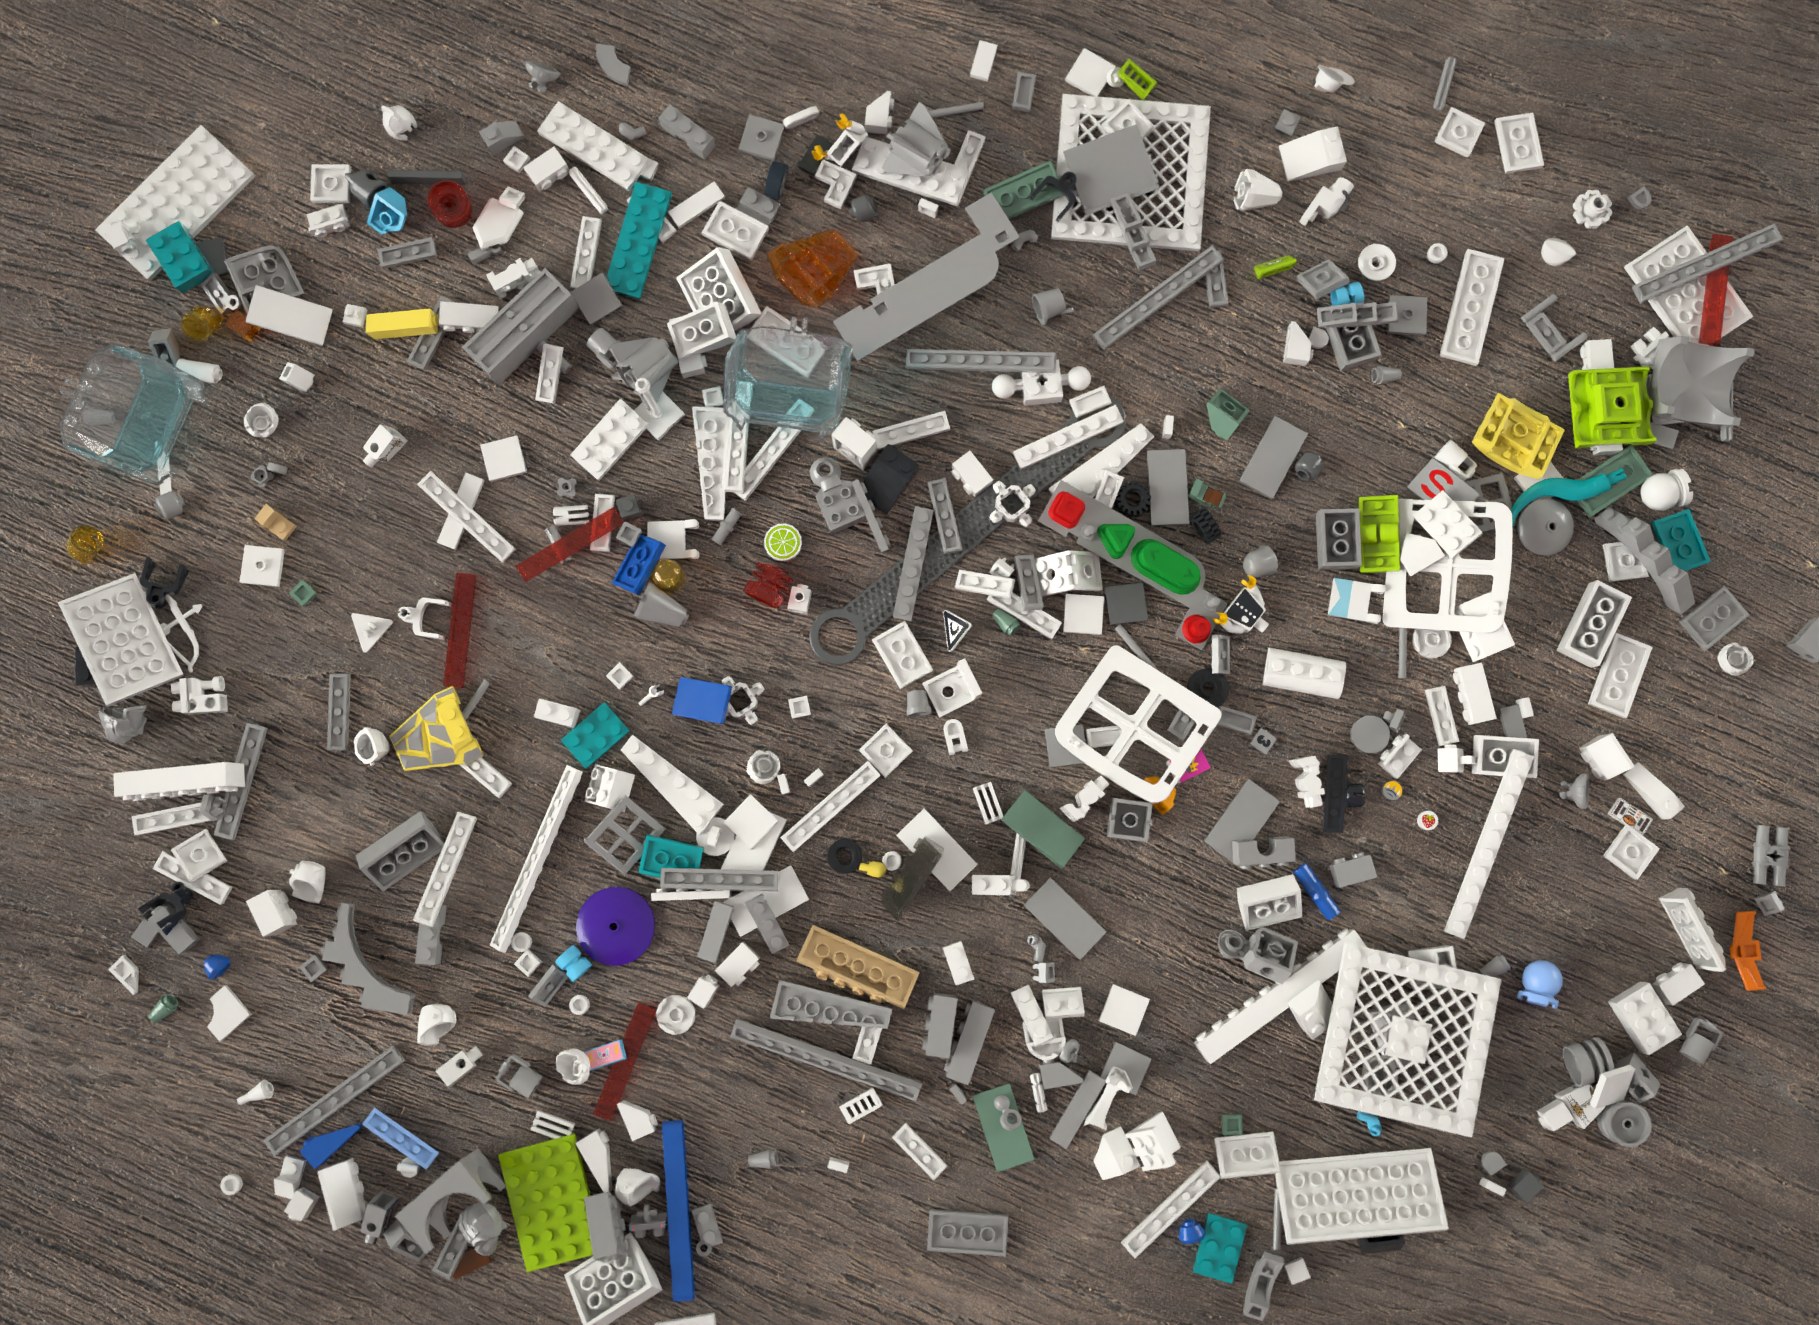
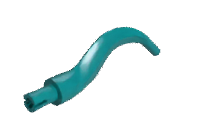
[1511,468,1627,527]

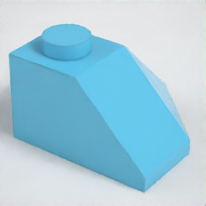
[367,187,407,234]

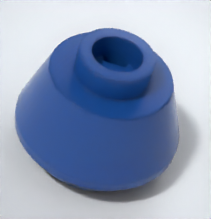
[204,954,231,979]
[1179,1219,1206,1244]

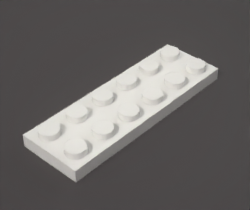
[537,101,650,191]
[852,137,969,206]
[1440,249,1505,366]

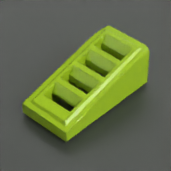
[1117,59,1157,100]

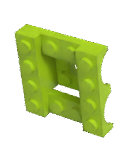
[1568,366,1657,448]

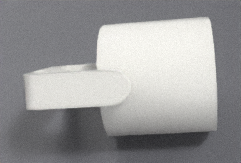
[1434,440,1477,481]

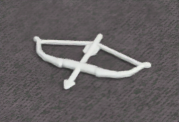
[141,585,202,673]

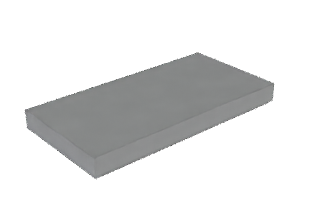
[1238,416,1308,500]
[1147,449,1190,526]
[1203,779,1280,863]
[1023,877,1106,960]
[927,1209,1009,1257]

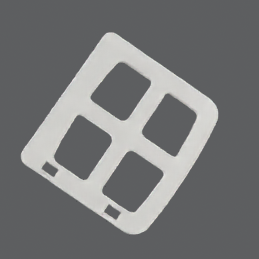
[1382,499,1512,633]
[1055,646,1221,803]

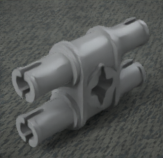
[1751,825,1791,887]

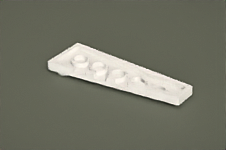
[692,407,730,521]
[1048,424,1154,498]
[621,735,724,835]

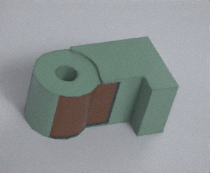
[1188,479,1227,510]

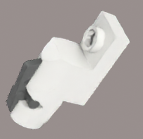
[1299,177,1354,226]

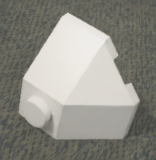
[1094,1126,1140,1180]

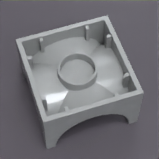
[1648,336,1755,427]
[395,1148,506,1254]

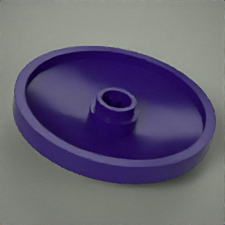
[576,887,655,966]

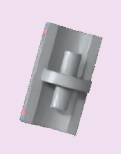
[629,1204,667,1238]

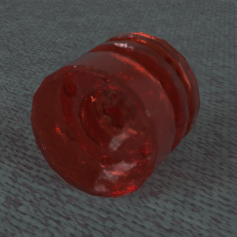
[427,180,473,228]
[743,562,793,609]

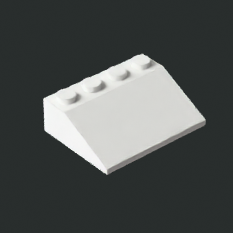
[676,247,762,331]
[1659,888,1726,972]
[564,1233,662,1325]

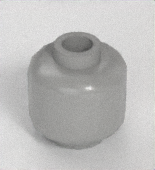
[153,491,185,520]

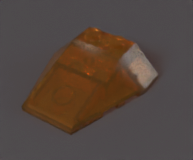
[767,229,859,308]

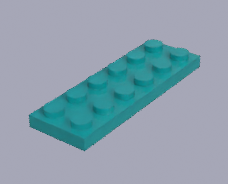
[606,182,672,300]

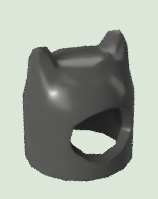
[345,169,388,208]

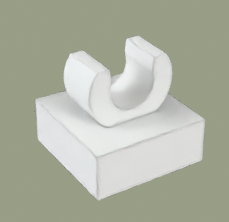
[343,304,367,328]
[989,558,1014,578]

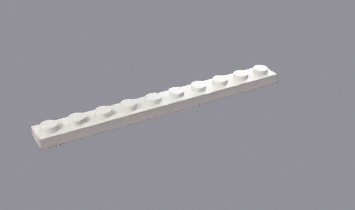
[1444,749,1534,939]
[490,765,583,953]

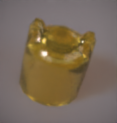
[180,306,223,342]
[66,525,104,565]
[652,558,685,593]

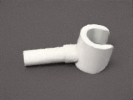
[638,685,664,706]

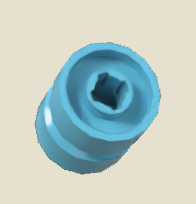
[1330,281,1364,306]
[555,945,592,982]

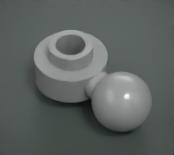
[994,1095,1021,1131]

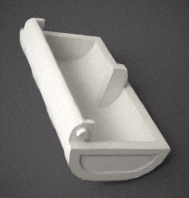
[1262,647,1346,699]

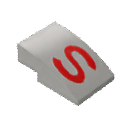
[1407,458,1480,501]

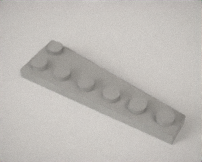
[770,980,893,1029]

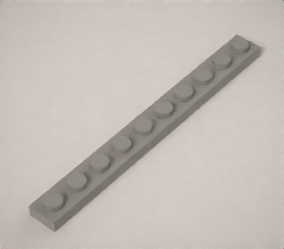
[731,1019,922,1101]

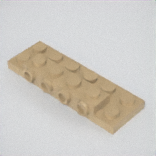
[796,925,920,1009]

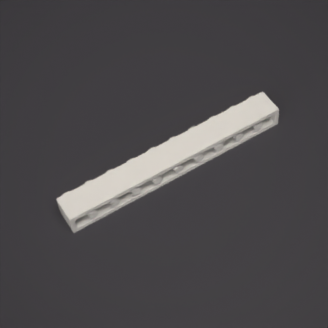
[1194,928,1367,1064]

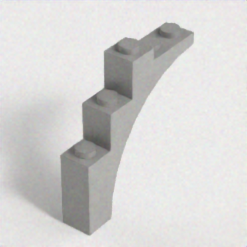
[1594,507,1695,615]
[321,902,416,1015]

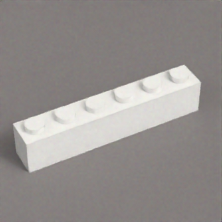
[1580,339,1623,456]

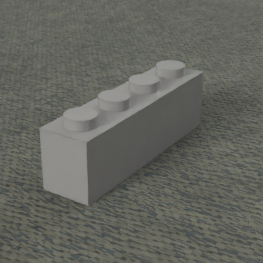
[943,1000,995,1085]

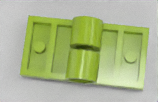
[1359,495,1400,573]

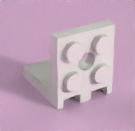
[1035,550,1103,597]
[922,658,982,718]
[1125,1112,1181,1171]

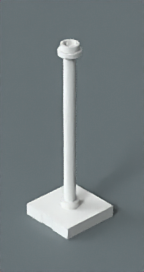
[634,378,685,441]

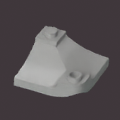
[224,246,304,314]

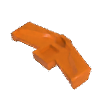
[1729,911,1766,991]

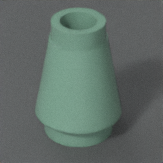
[992,608,1020,636]
[148,994,179,1023]

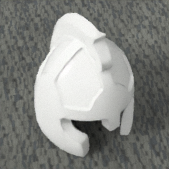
[381,105,417,140]

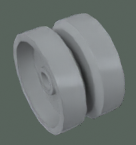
[1597,1100,1652,1147]

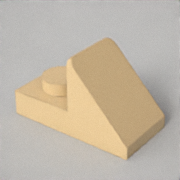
[254,504,297,541]

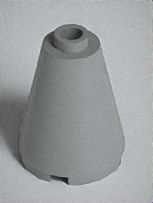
[633,582,689,627]

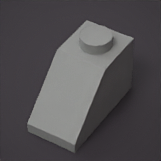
[479,121,525,156]
[148,328,180,375]
[1039,1059,1083,1089]
[383,1219,426,1262]

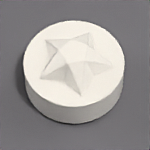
[1107,67,1124,87]

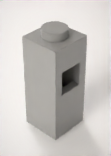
[148,905,201,954]

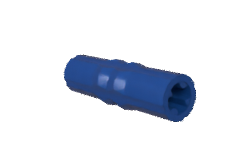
[1293,863,1341,920]

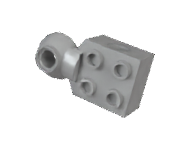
[810,457,866,535]
[1218,927,1298,985]

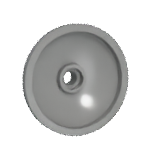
[1517,498,1574,556]

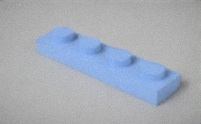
[362,1108,439,1170]

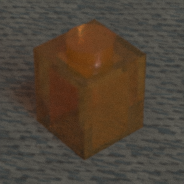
[225,310,261,342]

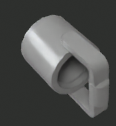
[586,328,620,369]
[1679,1018,1722,1065]
[496,1054,543,1099]

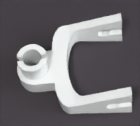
[398,598,452,640]

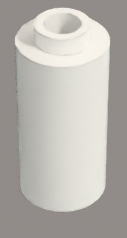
[175,359,223,383]

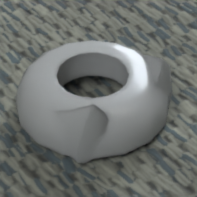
[1059,1039,1079,1063]

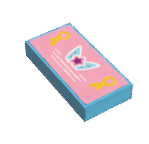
[584,1040,627,1071]

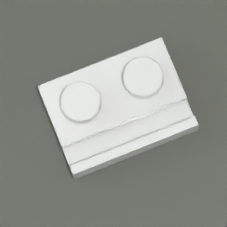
[1042,987,1085,1019]

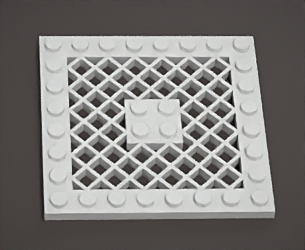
[1051,94,1210,251]
[1314,943,1501,1137]

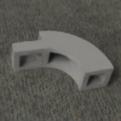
[1243,1252,1284,1321]

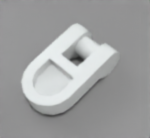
[944,719,968,756]

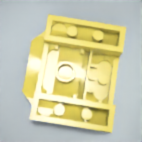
[1472,393,1565,479]

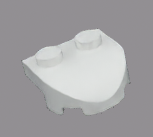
[1022,1018,1066,1060]

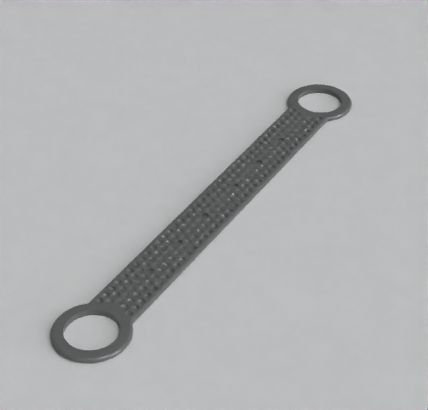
[809,395,1126,665]

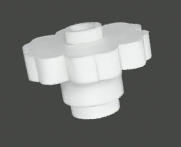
[1573,190,1612,229]

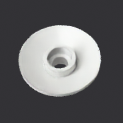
[1358,244,1396,281]

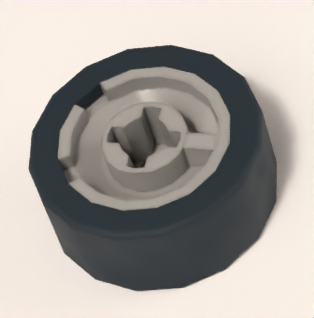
[764,161,788,200]

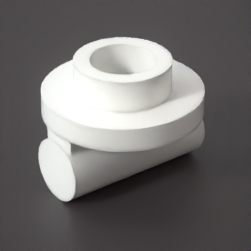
[397,1157,420,1177]

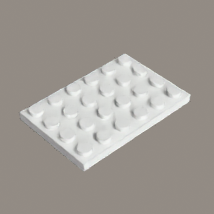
[1624,225,1753,346]
[58,573,184,707]

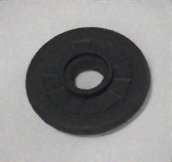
[1187,668,1229,708]

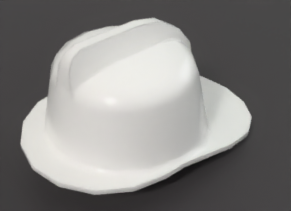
[1315,65,1354,93]

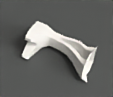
[1084,1066,1133,1130]

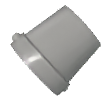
[906,690,932,718]

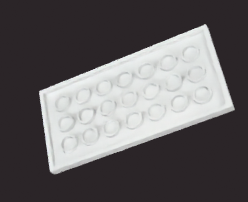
[95,125,256,281]
[1275,1148,1448,1245]

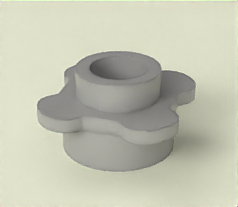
[250,465,274,488]
[557,478,577,497]

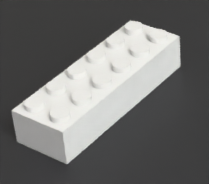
[113,762,245,801]

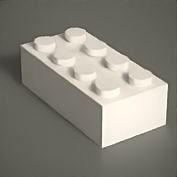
[1556,580,1632,668]

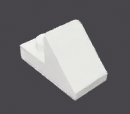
[274,1155,307,1199]

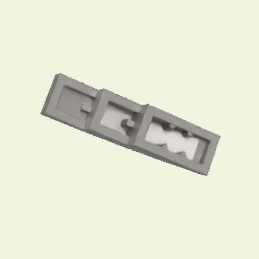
[1111,193,1157,271]
[1317,302,1398,328]

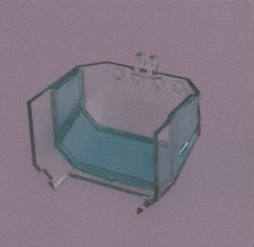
[723,316,853,441]
[59,343,209,486]

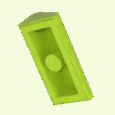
[1254,255,1297,279]

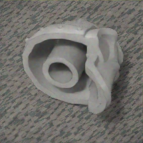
[98,705,147,744]
[459,1202,507,1256]

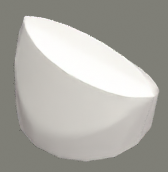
[1541,238,1576,266]

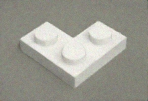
[815,160,857,209]
[854,264,895,295]

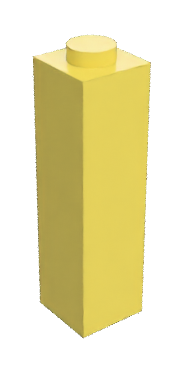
[366,309,439,339]

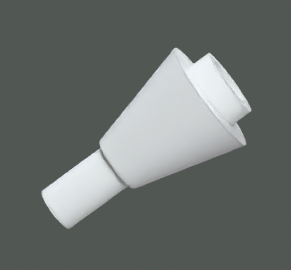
[237,1080,274,1105]

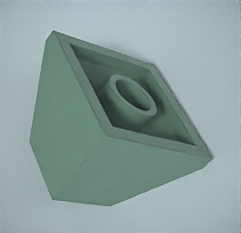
[1207,388,1250,441]

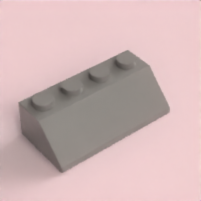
[356,811,445,891]

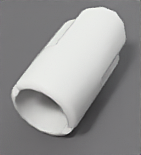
[553,505,590,526]

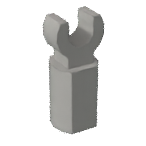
[467,245,502,265]

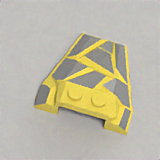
[389,686,484,771]

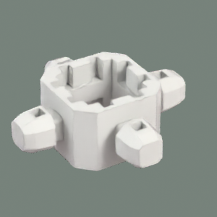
[989,481,1036,527]
[722,676,765,725]

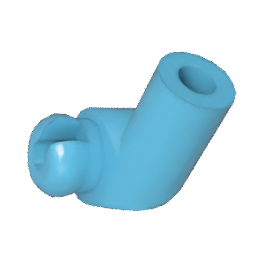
[1357,1111,1382,1136]

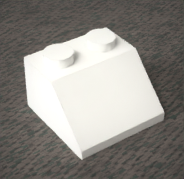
[1579,733,1635,781]
[1287,980,1333,1040]

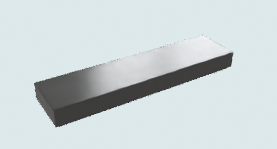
[387,170,466,185]

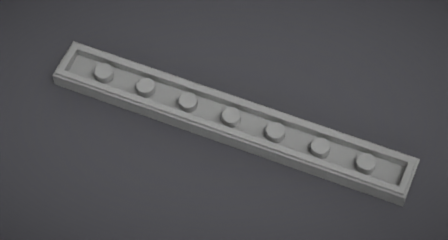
[1632,223,1784,304]
[1093,245,1224,350]
[905,349,1057,373]
[263,1045,406,1156]

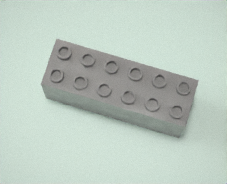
[462,268,580,386]

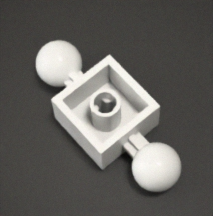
[992,359,1091,406]

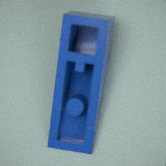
[299,1122,364,1169]

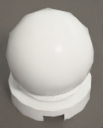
[1640,469,1693,511]

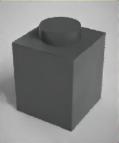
[616,494,643,522]
[1507,1169,1544,1204]

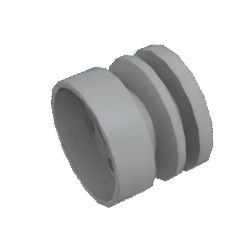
[1563,1037,1614,1087]

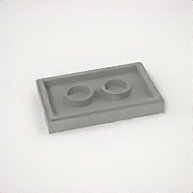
[1679,585,1749,651]

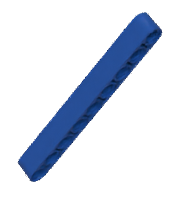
[662,1120,695,1302]

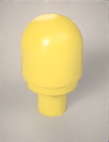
[859,861,886,878]

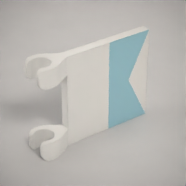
[1327,578,1386,624]

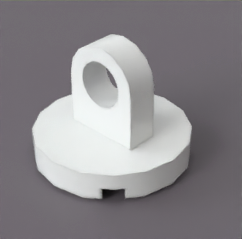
[696,817,735,856]

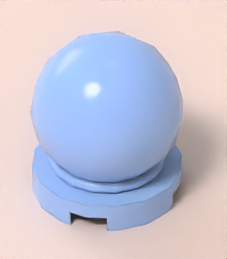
[1517,960,1563,1009]

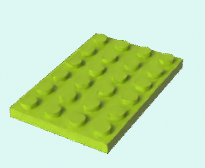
[498,1133,593,1272]

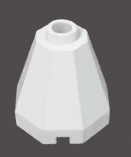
[1234,169,1282,211]

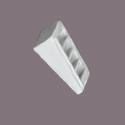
[839,1087,883,1124]

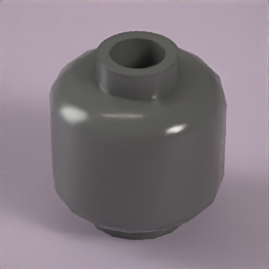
[849,194,878,222]
[1295,452,1324,481]

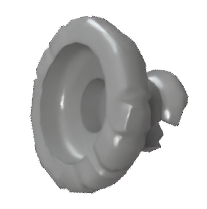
[525,60,560,93]
[1560,773,1590,809]

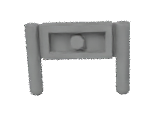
[1521,294,1588,361]

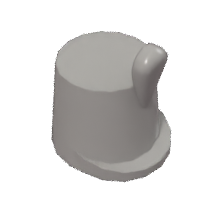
[1032,288,1074,325]

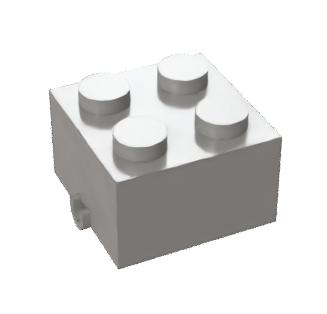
[1107,798,1153,842]

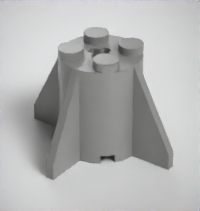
[881,102,951,176]
[608,337,678,411]

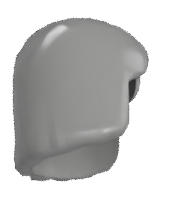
[1243,545,1278,578]

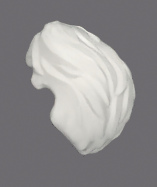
[244,403,278,438]
[1718,642,1754,676]
[747,750,780,784]
[556,1048,590,1085]

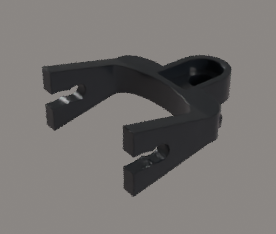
[1030,171,1077,222]
[140,557,189,609]
[137,882,193,936]

